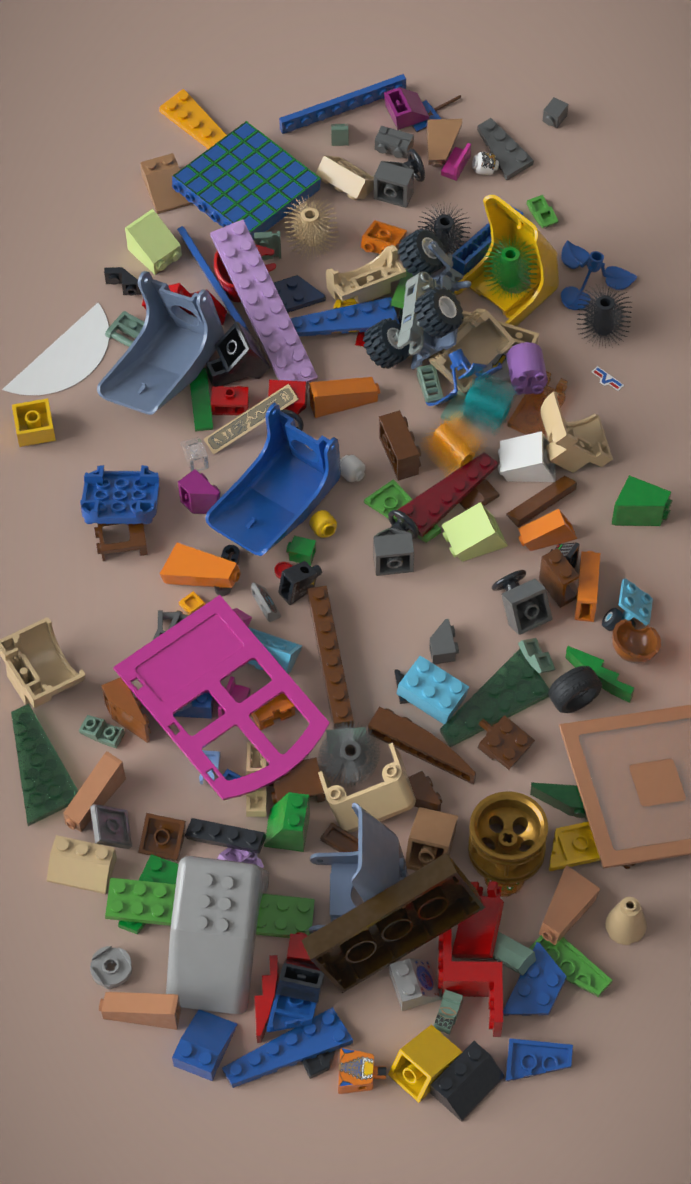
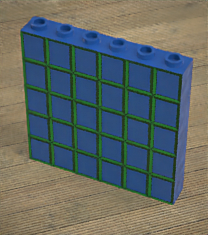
[172,121,321,241]

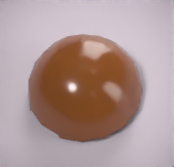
[612,619,661,664]

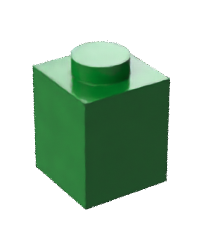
[286,535,316,566]

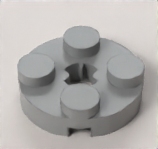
[90,946,132,989]

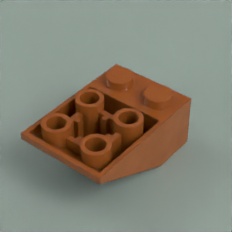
[101,677,151,743]

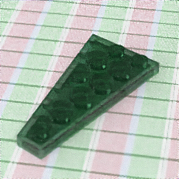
[440,649,549,747]
[11,703,78,826]

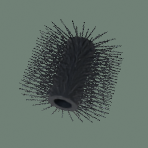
[418,203,471,255]
[577,284,632,348]

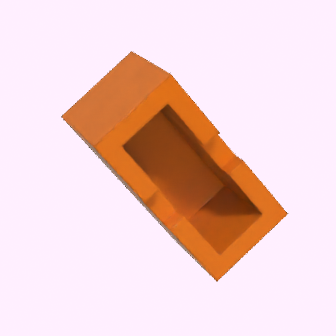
[251,694,295,731]

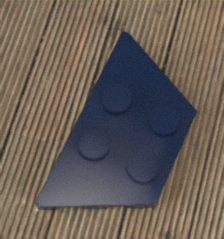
[273,275,326,313]

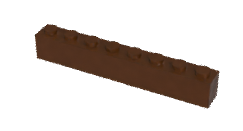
[308,585,354,729]

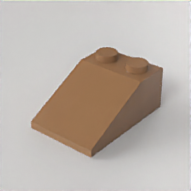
[140,153,190,214]

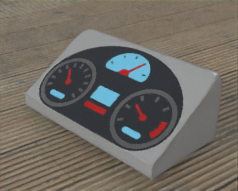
[251,582,281,622]

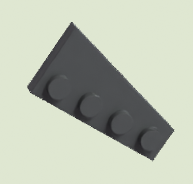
[477,118,534,181]

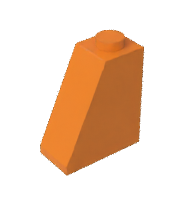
[518,509,577,551]

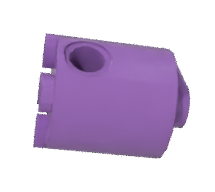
[506,342,548,395]

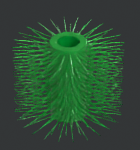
[484,235,538,300]

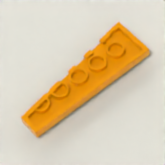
[159,89,227,149]

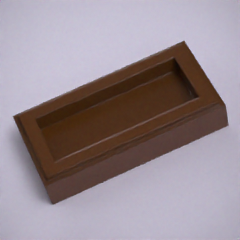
[320,823,358,852]

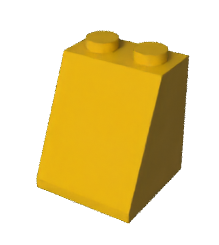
[388,1024,462,1102]

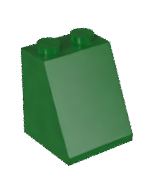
[612,475,673,526]
[264,792,310,852]

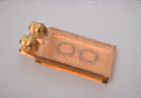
[507,371,568,435]

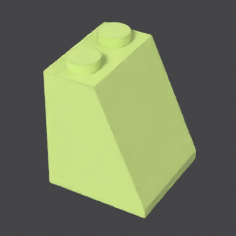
[125,209,182,275]
[442,502,508,562]

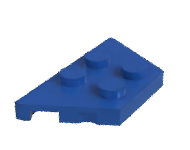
[503,942,567,1016]
[267,982,317,1032]

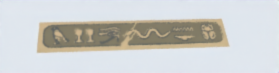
[204,384,298,455]

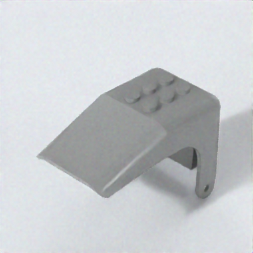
[166,856,269,1014]

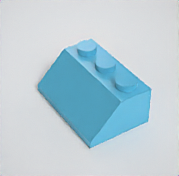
[246,627,302,674]

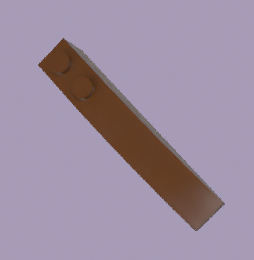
[368,707,476,785]

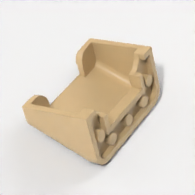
[428,309,515,393]

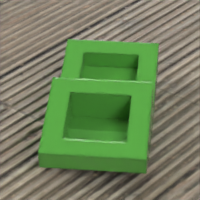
[526,195,559,228]

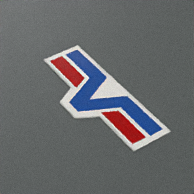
[592,366,624,391]

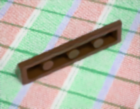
[506,475,577,528]

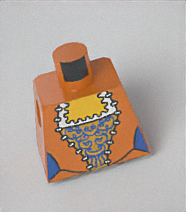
[338,1048,387,1094]

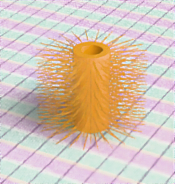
[420,411,488,476]

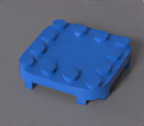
[80,465,160,524]

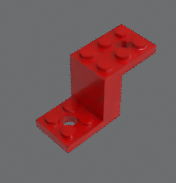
[438,928,503,1037]

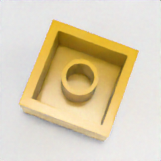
[12,398,56,447]

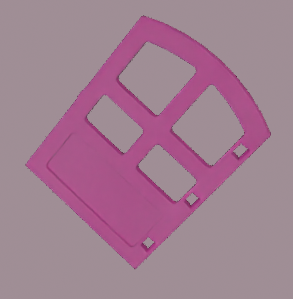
[113,595,330,800]

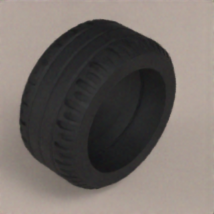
[548,666,602,713]

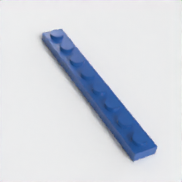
[279,74,406,134]

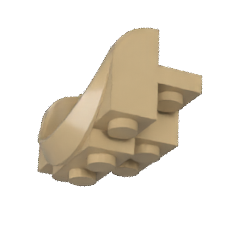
[326,245,406,304]

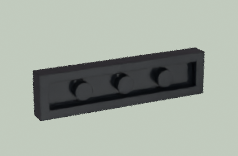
[185,818,266,854]

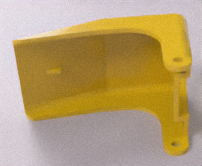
[454,195,559,327]

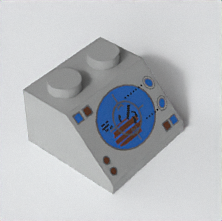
[389,958,442,1011]

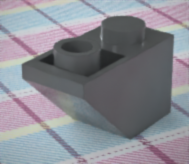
[429,619,459,664]

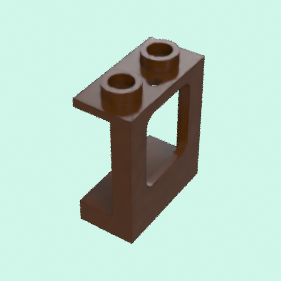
[94,523,148,561]

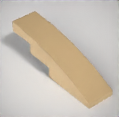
[246,742,267,817]

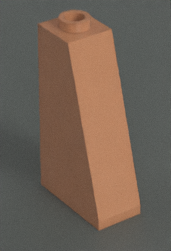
[63,751,126,832]
[539,866,600,945]
[99,992,181,1030]

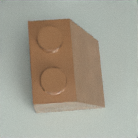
[405,807,458,871]

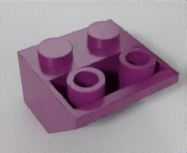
[384,87,429,130]
[178,469,221,514]

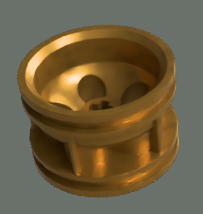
[468,791,548,884]

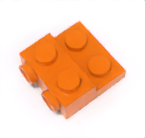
[360,220,407,254]

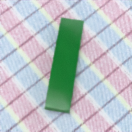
[565,646,634,703]

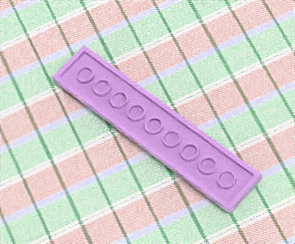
[210,219,318,383]

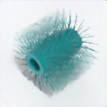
[458,371,518,436]

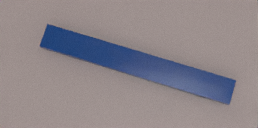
[177,226,250,333]

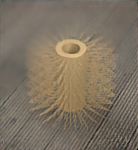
[284,195,339,260]

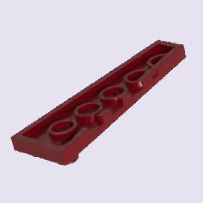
[395,452,498,537]

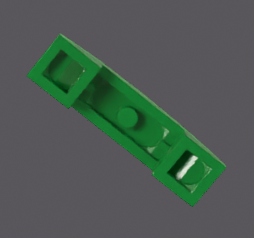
[190,368,213,432]

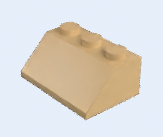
[316,156,374,200]
[47,835,117,894]

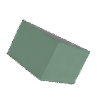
[331,123,349,146]

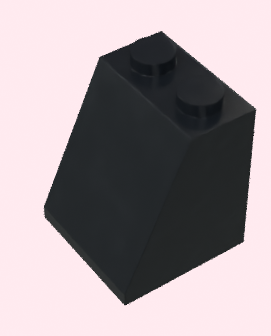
[215,322,270,379]

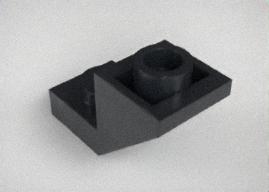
[104,267,141,296]

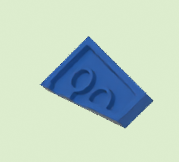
[506,1038,573,1082]

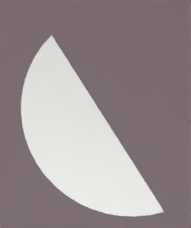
[2,303,109,395]

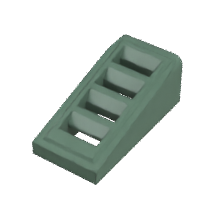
[417,364,444,403]

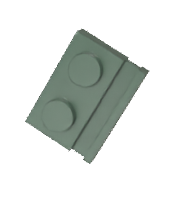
[254,231,281,260]

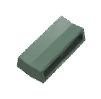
[492,931,536,976]

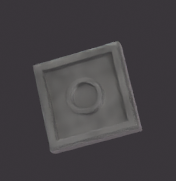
[90,804,132,849]

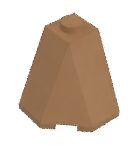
[426,119,462,167]

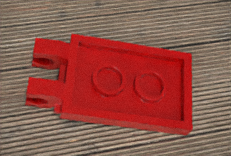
[452,881,504,958]

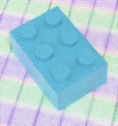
[396,656,469,725]

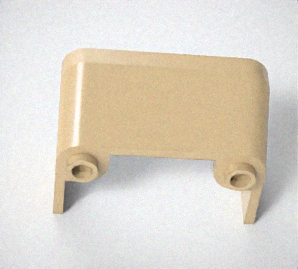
[318,743,416,833]

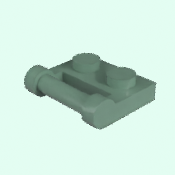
[105,311,144,347]

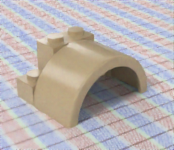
[541,391,613,473]
[0,617,85,708]

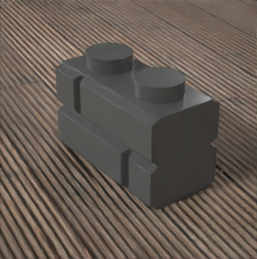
[375,126,414,159]

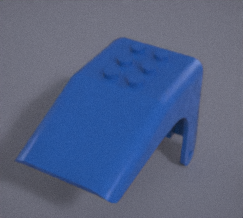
[205,403,341,556]

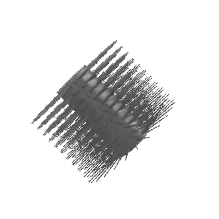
[318,722,381,788]

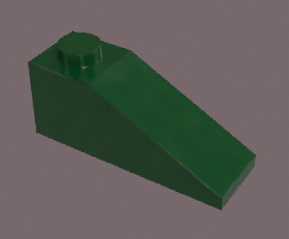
[530,782,587,818]

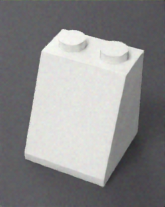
[498,431,556,482]

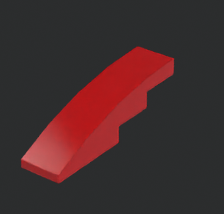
[254,955,278,1043]

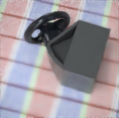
[374,149,425,208]
[373,510,419,576]
[492,570,553,635]

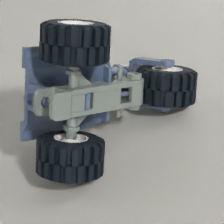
[363,228,471,369]

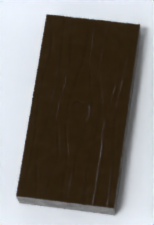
[301,853,486,993]

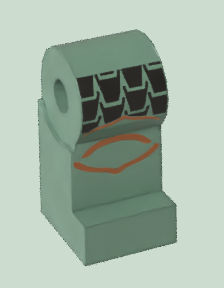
[434,989,463,1035]

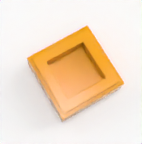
[179,591,206,615]

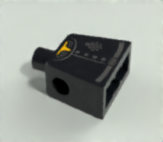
[278,561,322,605]

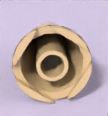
[605,897,647,945]

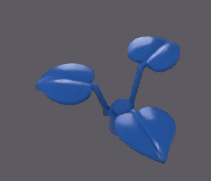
[560,240,637,310]
[426,349,502,406]

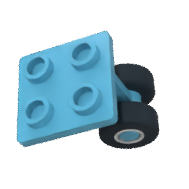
[602,578,653,631]

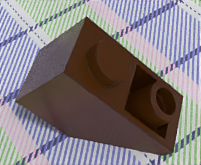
[408,771,443,812]

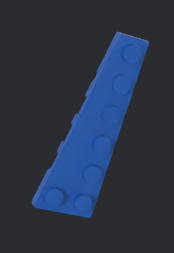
[290,297,399,337]
[222,1007,354,1088]

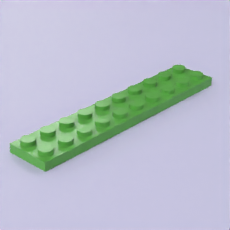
[105,878,315,938]

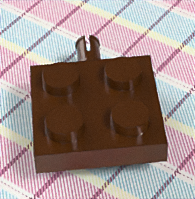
[477,715,535,770]

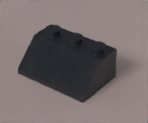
[430,1041,505,1122]

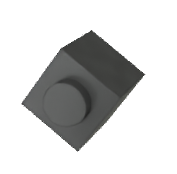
[542,97,569,128]

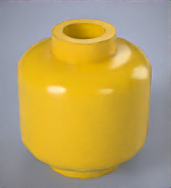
[309,510,337,538]

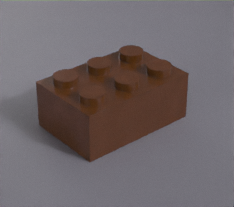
[379,410,421,481]

